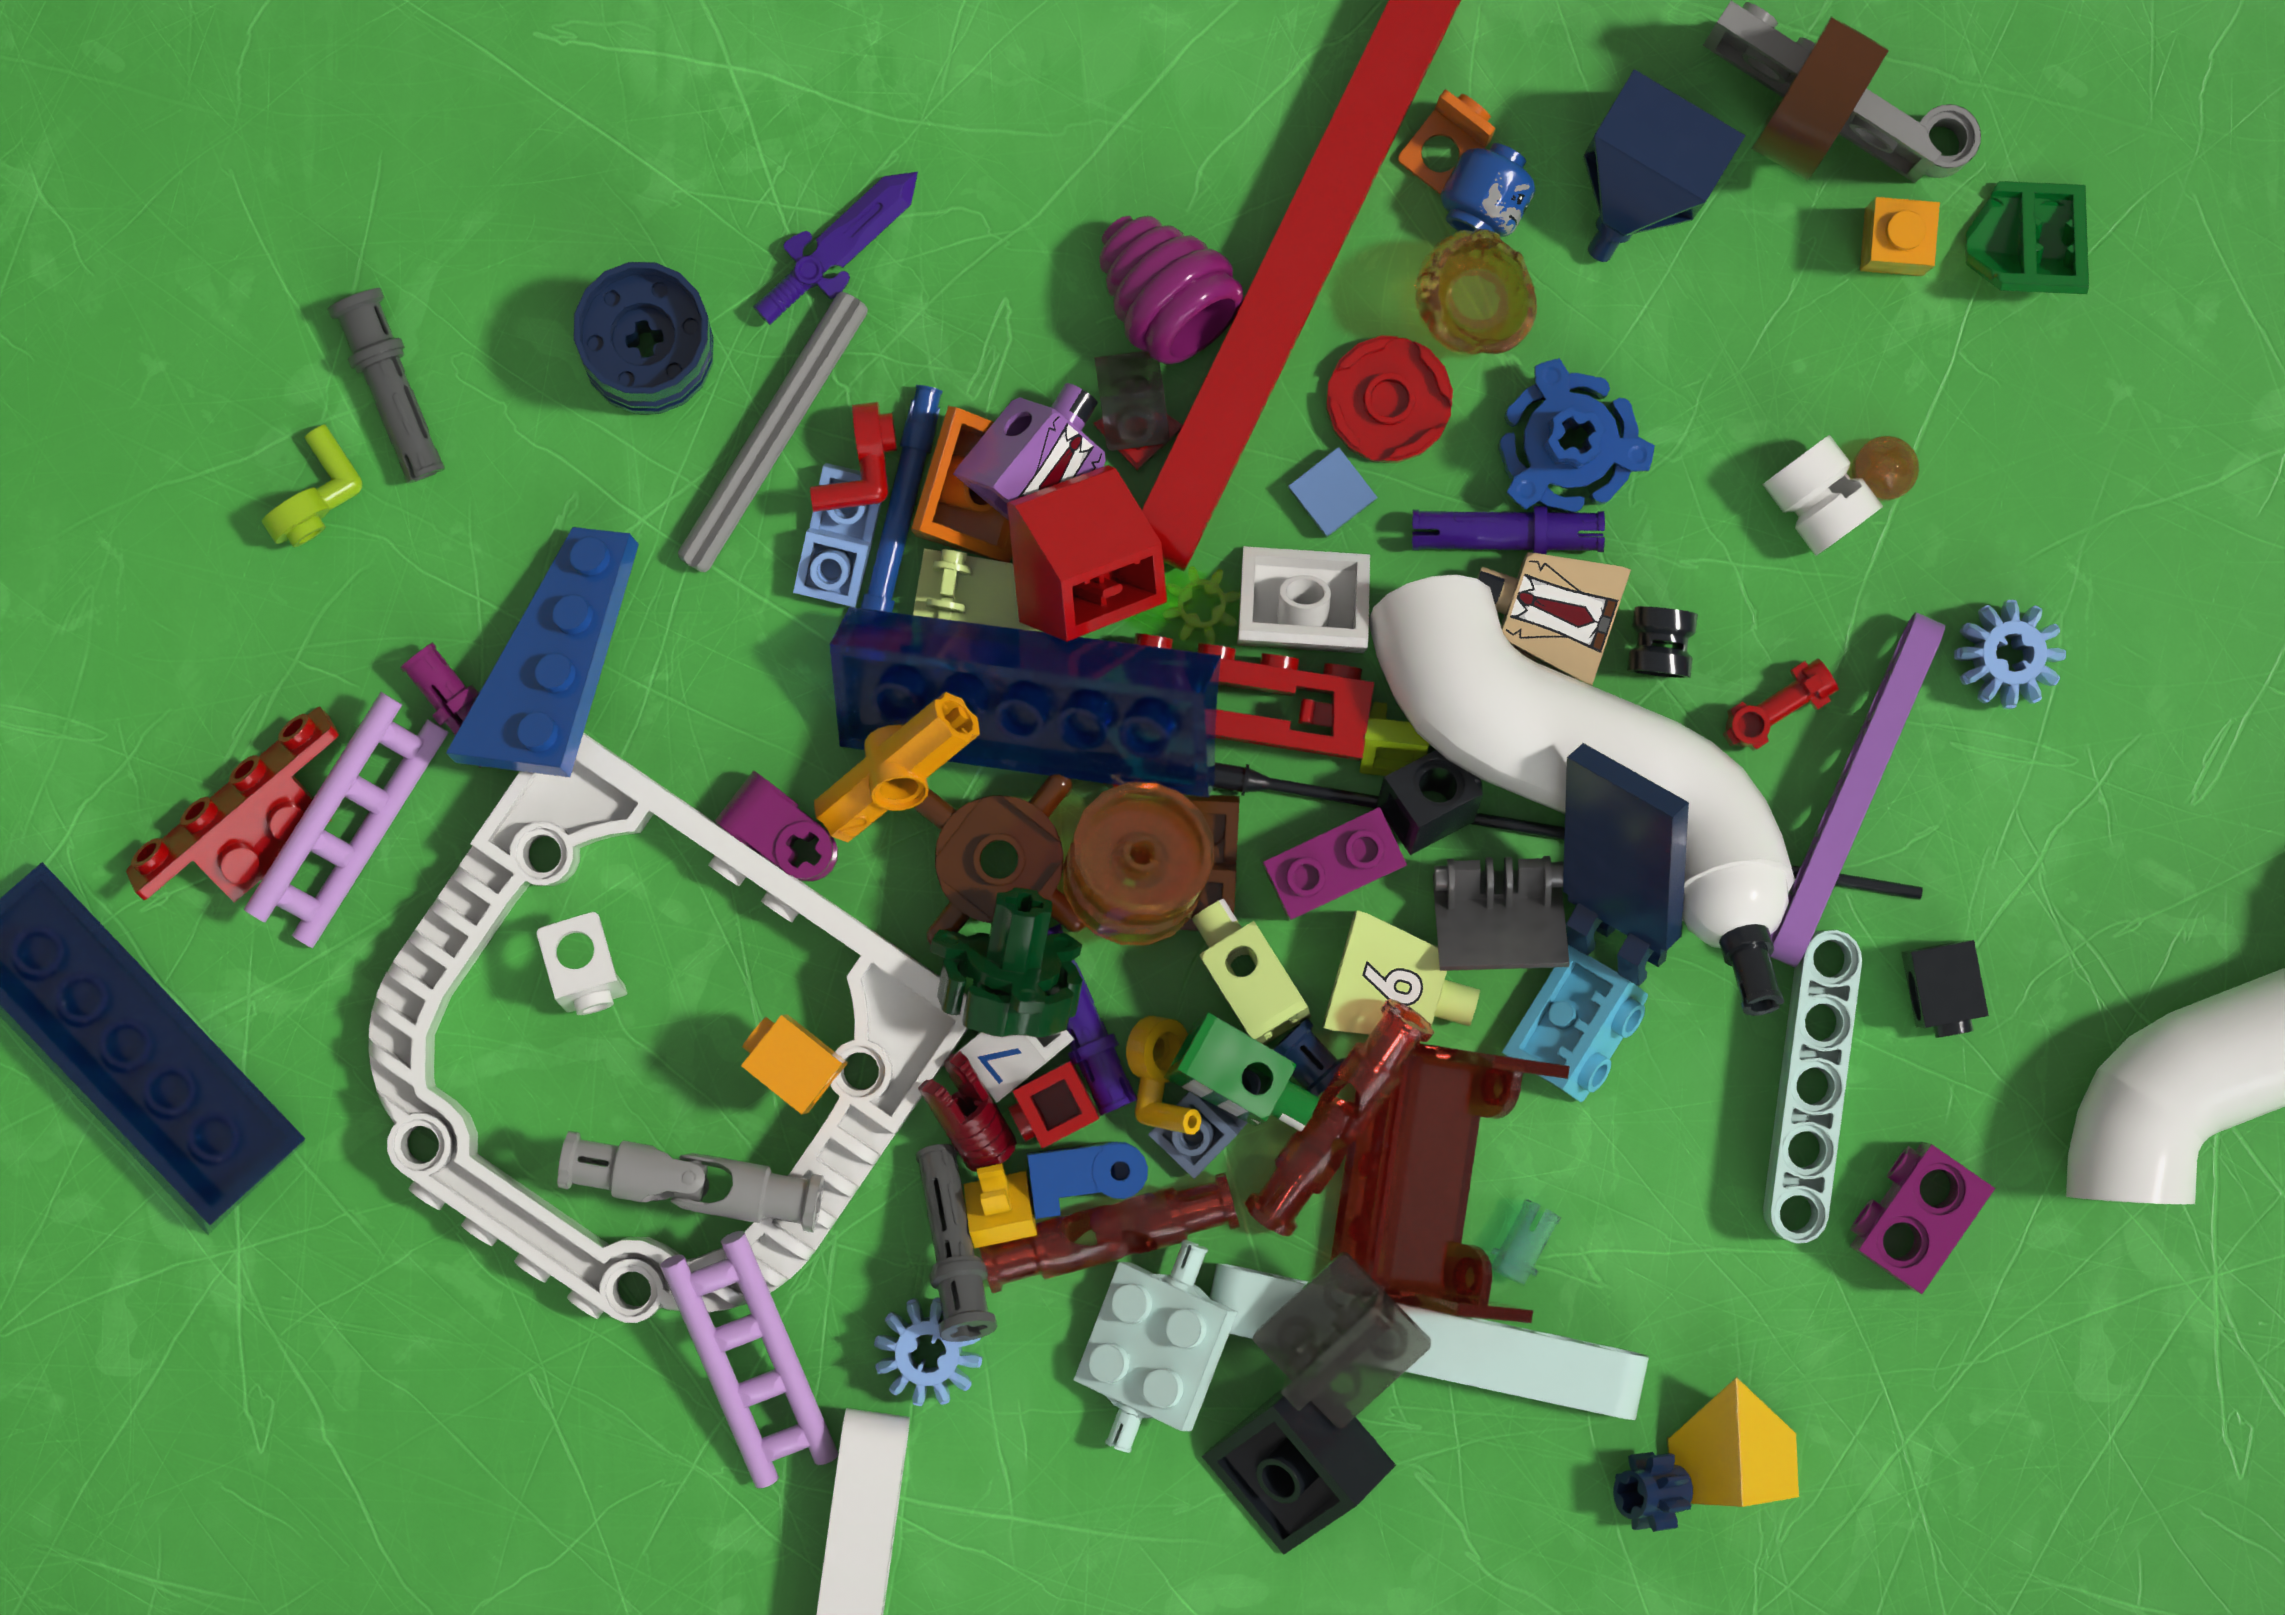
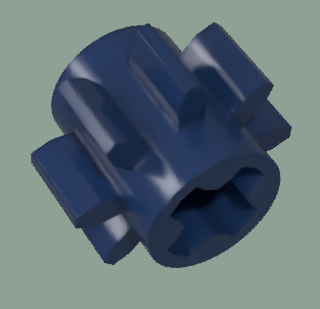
[1613,1452,1693,1532]

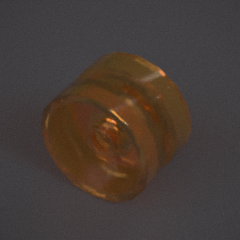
[1063,782,1215,945]

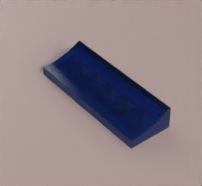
[829,607,1221,798]
[0,862,305,1235]

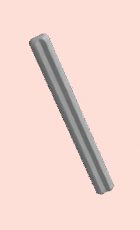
[678,291,868,573]

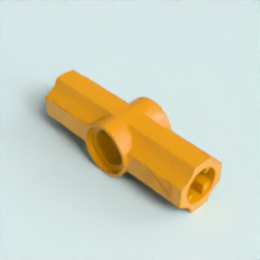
[814,692,980,843]

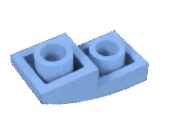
[793,463,888,607]

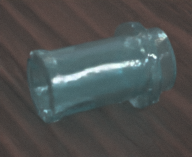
[1490,1199,1561,1286]

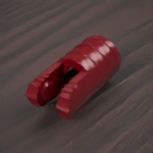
[918,1051,1017,1172]

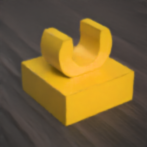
[964,1163,1037,1249]

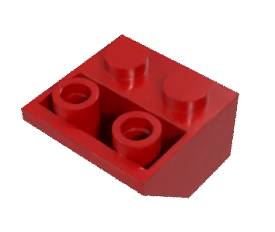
[1007,465,1167,642]

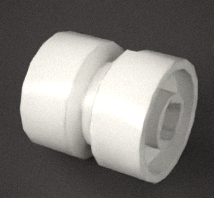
[1762,435,1883,556]

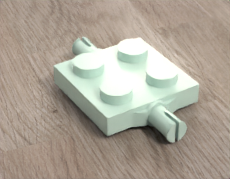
[1074,1240,1237,1453]

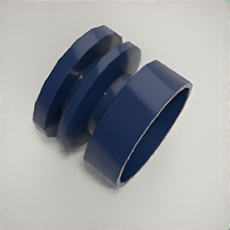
[574,262,714,414]

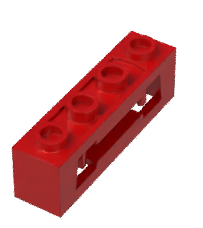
[1108,633,1374,761]

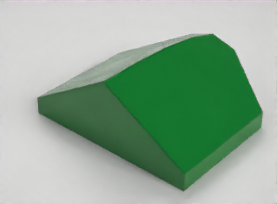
[1965,181,2089,294]

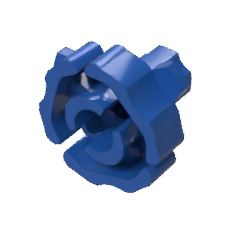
[1498,358,1655,513]

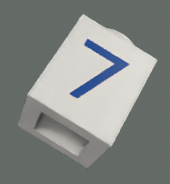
[957,1030,1074,1102]

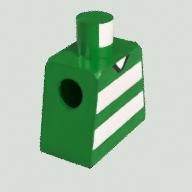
[1164,1012,1320,1132]

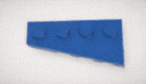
[446,527,639,777]

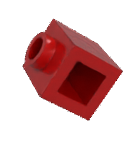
[1008,1060,1100,1149]

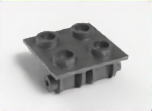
[1433,856,1569,971]

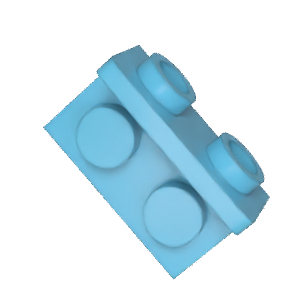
[1502,945,1648,1102]

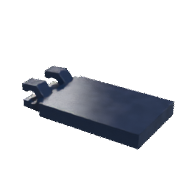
[1563,743,1689,986]

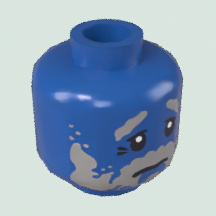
[1441,143,1535,243]

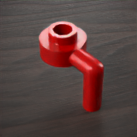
[810,402,897,512]

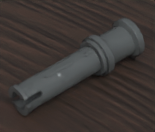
[328,288,445,484]
[916,1144,998,1342]

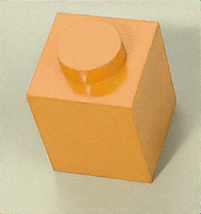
[1860,197,1940,276]
[741,1014,848,1115]

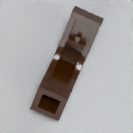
[1751,16,1889,181]

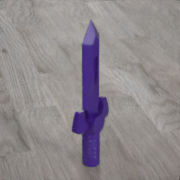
[753,172,918,325]

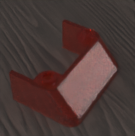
[1331,1038,1570,1323]

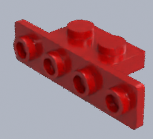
[126,706,339,903]

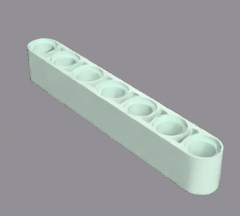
[1210,1263,1649,1420]

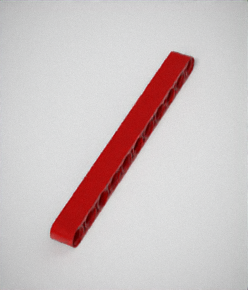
[1142,0,1461,572]

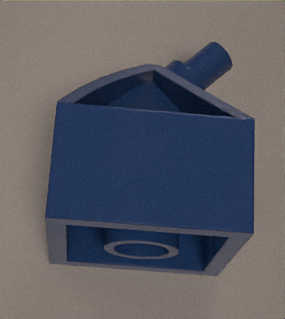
[1583,69,1746,262]

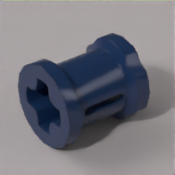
[1272,1018,1351,1097]

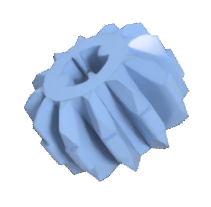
[1954,600,2066,709]
[874,1297,983,1406]

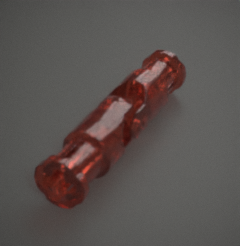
[1245,999,1434,1237]
[979,1173,1240,1294]

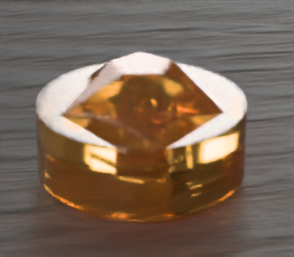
[1852,436,1919,502]

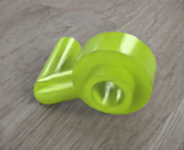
[261,424,362,548]

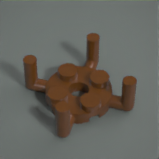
[914,771,1089,945]

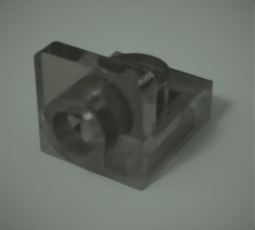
[1094,351,1170,451]

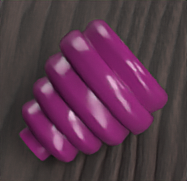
[1099,216,1243,364]

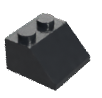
[1202,1366,1396,1555]

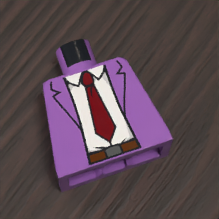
[953,383,1106,520]

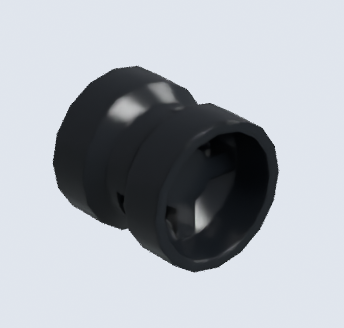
[1627,606,1698,678]

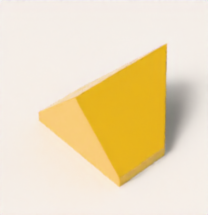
[1667,1377,1799,1507]

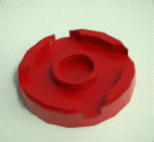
[1326,335,1453,463]

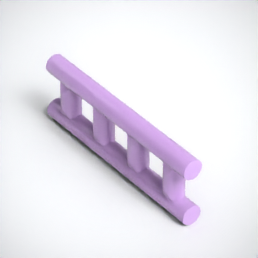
[244,692,449,948]
[660,1231,838,1488]

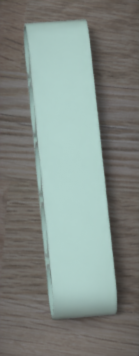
[1763,930,1862,1243]

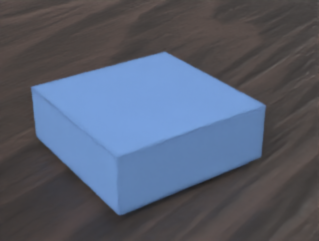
[1288,447,1378,538]

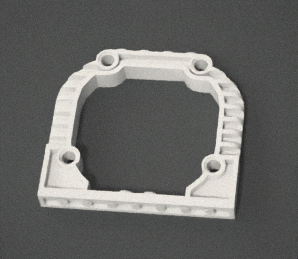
[368,732,968,1323]

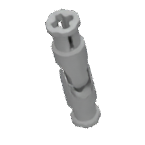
[557,1131,824,1233]

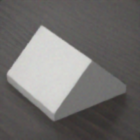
[1237,546,1370,654]

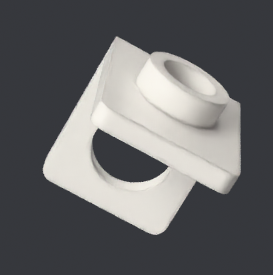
[537,912,627,1015]

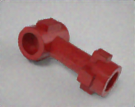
[1723,658,1839,751]

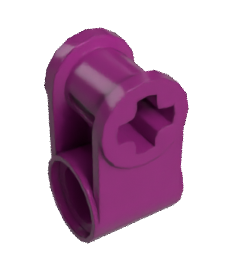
[715,770,838,882]

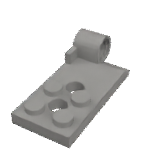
[1703,1,1981,183]

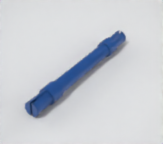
[851,385,943,663]

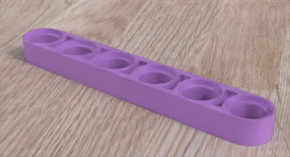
[1770,612,1945,968]

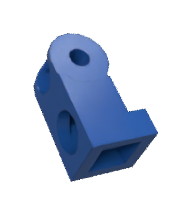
[1027,1142,1148,1219]

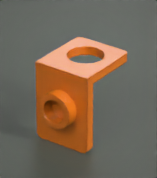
[1398,89,1496,195]

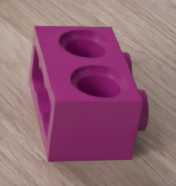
[1262,807,1407,920]
[1850,1142,1995,1294]

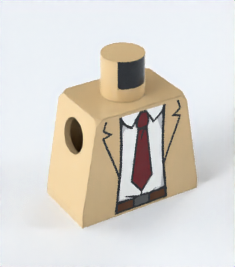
[1477,553,1631,686]

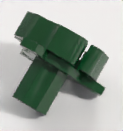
[930,887,1083,1038]

